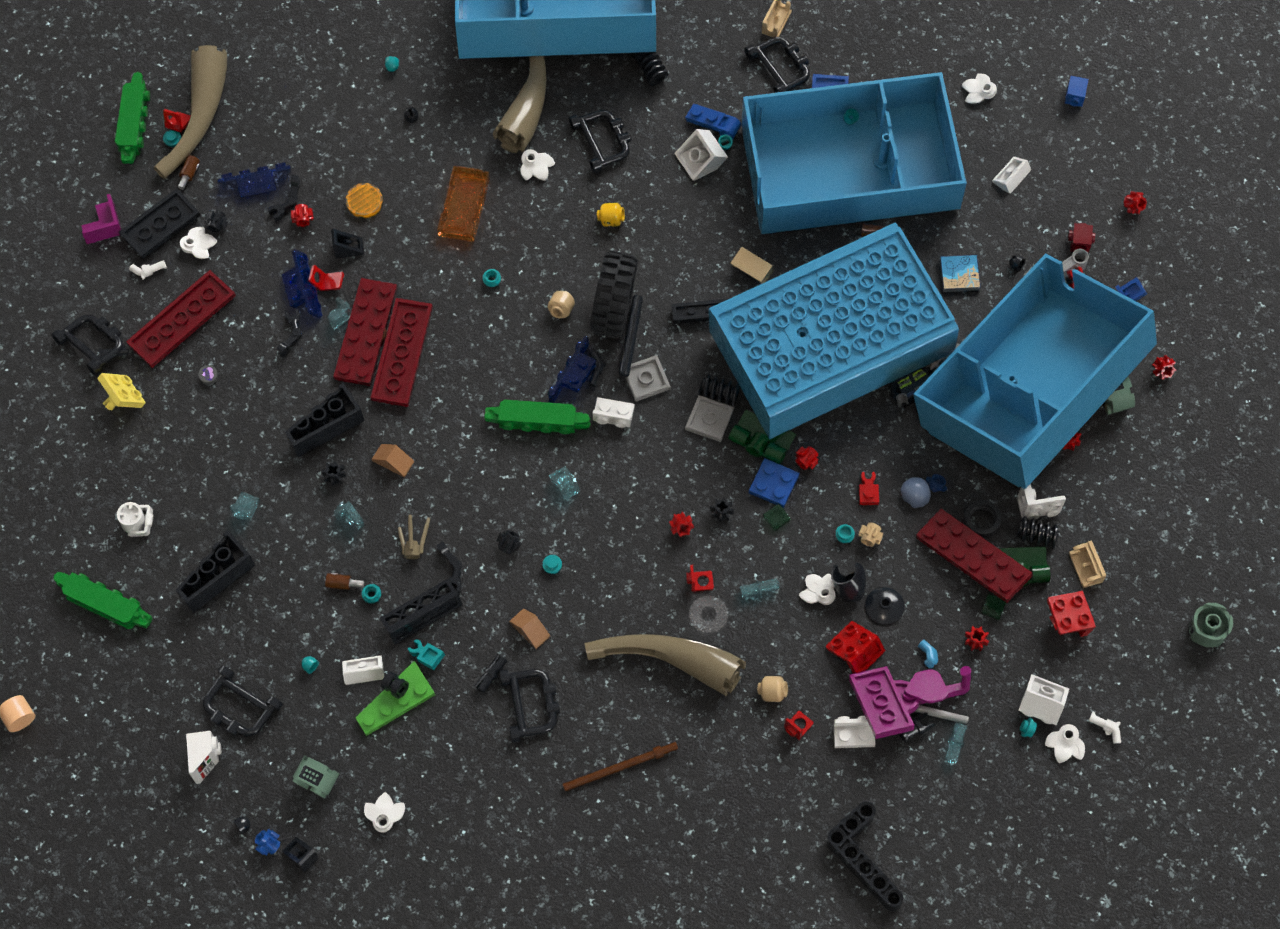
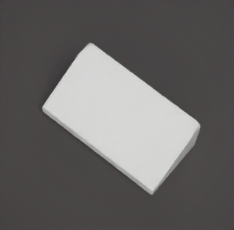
[992,157,1031,193]
[342,655,384,685]

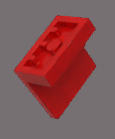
[1047,591,1096,637]
[826,621,885,674]

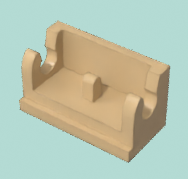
[762,0,792,37]
[731,247,774,284]
[1069,540,1106,588]

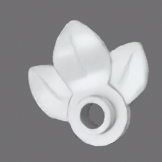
[962,74,997,104]
[520,149,555,181]
[180,227,217,259]
[799,574,836,605]
[1045,724,1085,763]
[364,792,405,832]

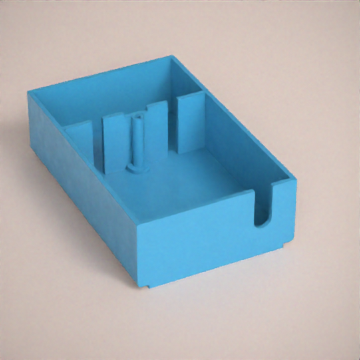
[455,0,656,59]
[742,72,966,234]
[709,222,959,439]
[913,253,1157,489]

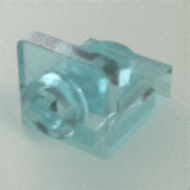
[327,297,351,330]
[549,466,580,500]
[230,492,260,520]
[334,501,364,529]

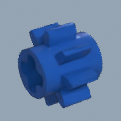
[255,829,280,856]

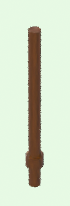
[562,742,678,791]

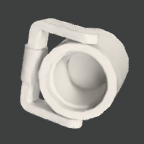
[117,502,153,537]

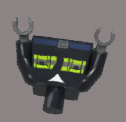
[890,367,934,408]

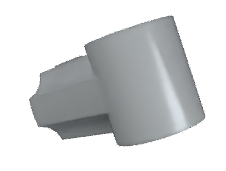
[1062,249,1089,280]

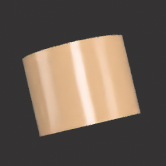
[0,695,35,732]

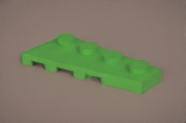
[356,661,435,736]

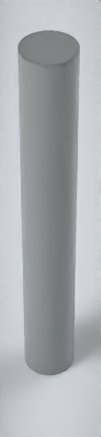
[915,705,969,724]

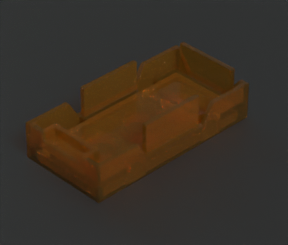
[437,166,490,242]

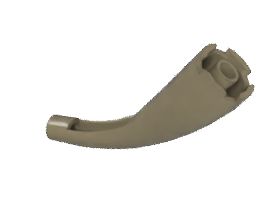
[154,45,227,179]
[493,56,547,153]
[584,634,746,696]

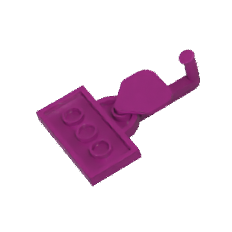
[849,666,971,739]

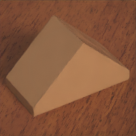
[371,444,414,478]
[509,609,550,649]

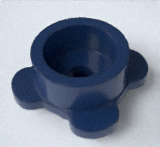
[926,474,947,492]

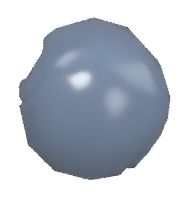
[901,478,931,508]

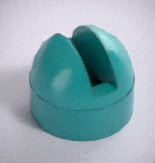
[385,56,399,72]
[843,109,859,125]
[718,134,733,150]
[302,656,319,674]

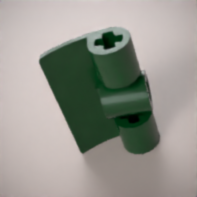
[728,410,796,464]
[998,547,1051,587]

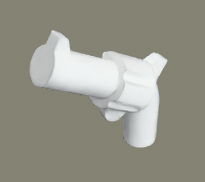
[129,260,167,280]
[1089,712,1121,744]

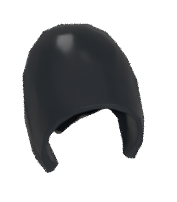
[831,562,866,602]

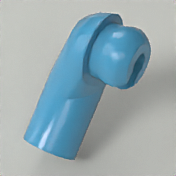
[918,639,938,668]

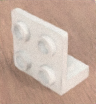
[1017,484,1066,520]

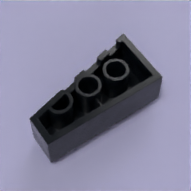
[285,382,365,457]
[176,529,255,613]

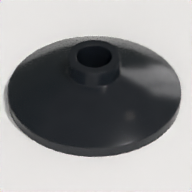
[865,587,905,625]

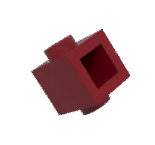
[1068,223,1095,253]

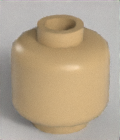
[548,291,575,318]
[757,676,788,702]

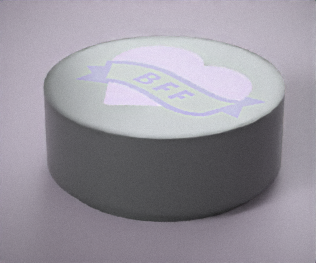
[198,365,218,385]

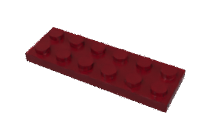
[126,270,236,368]
[333,278,398,386]
[371,298,433,407]
[916,509,1032,603]

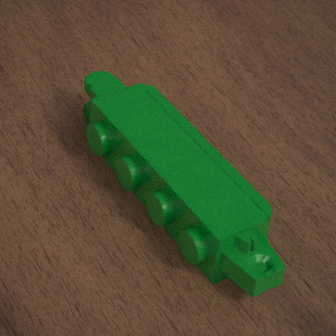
[115,72,150,164]
[485,400,591,434]
[53,572,153,629]

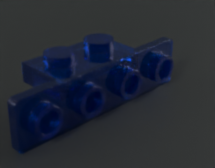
[218,162,291,197]
[282,249,322,318]
[547,336,596,403]

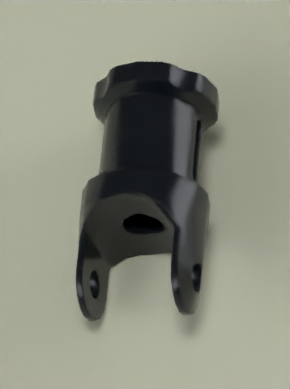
[899,712,935,743]

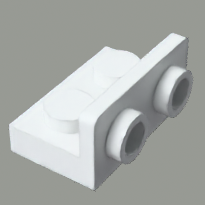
[593,397,635,428]
[833,716,875,748]

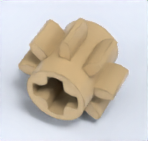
[858,523,883,547]

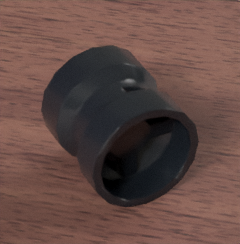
[381,671,409,699]

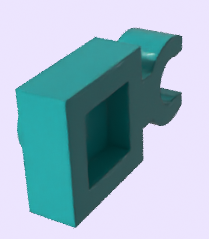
[408,639,445,670]

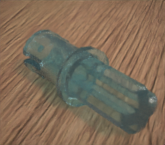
[740,578,779,598]
[945,723,967,763]

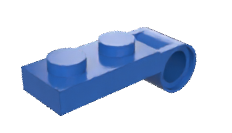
[685,104,742,140]

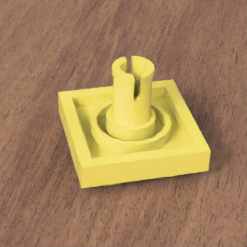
[97,373,146,410]

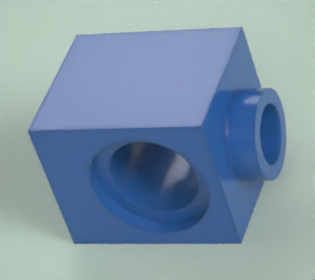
[1065,76,1089,107]

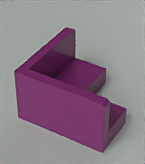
[81,194,122,244]

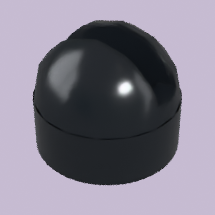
[404,107,419,123]
[1009,255,1026,271]
[233,816,251,835]

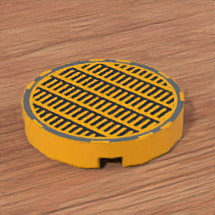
[346,183,383,218]

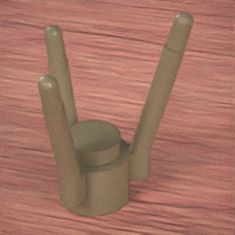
[398,515,430,559]

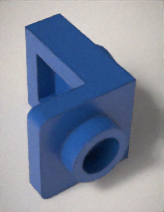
[1116,277,1147,301]

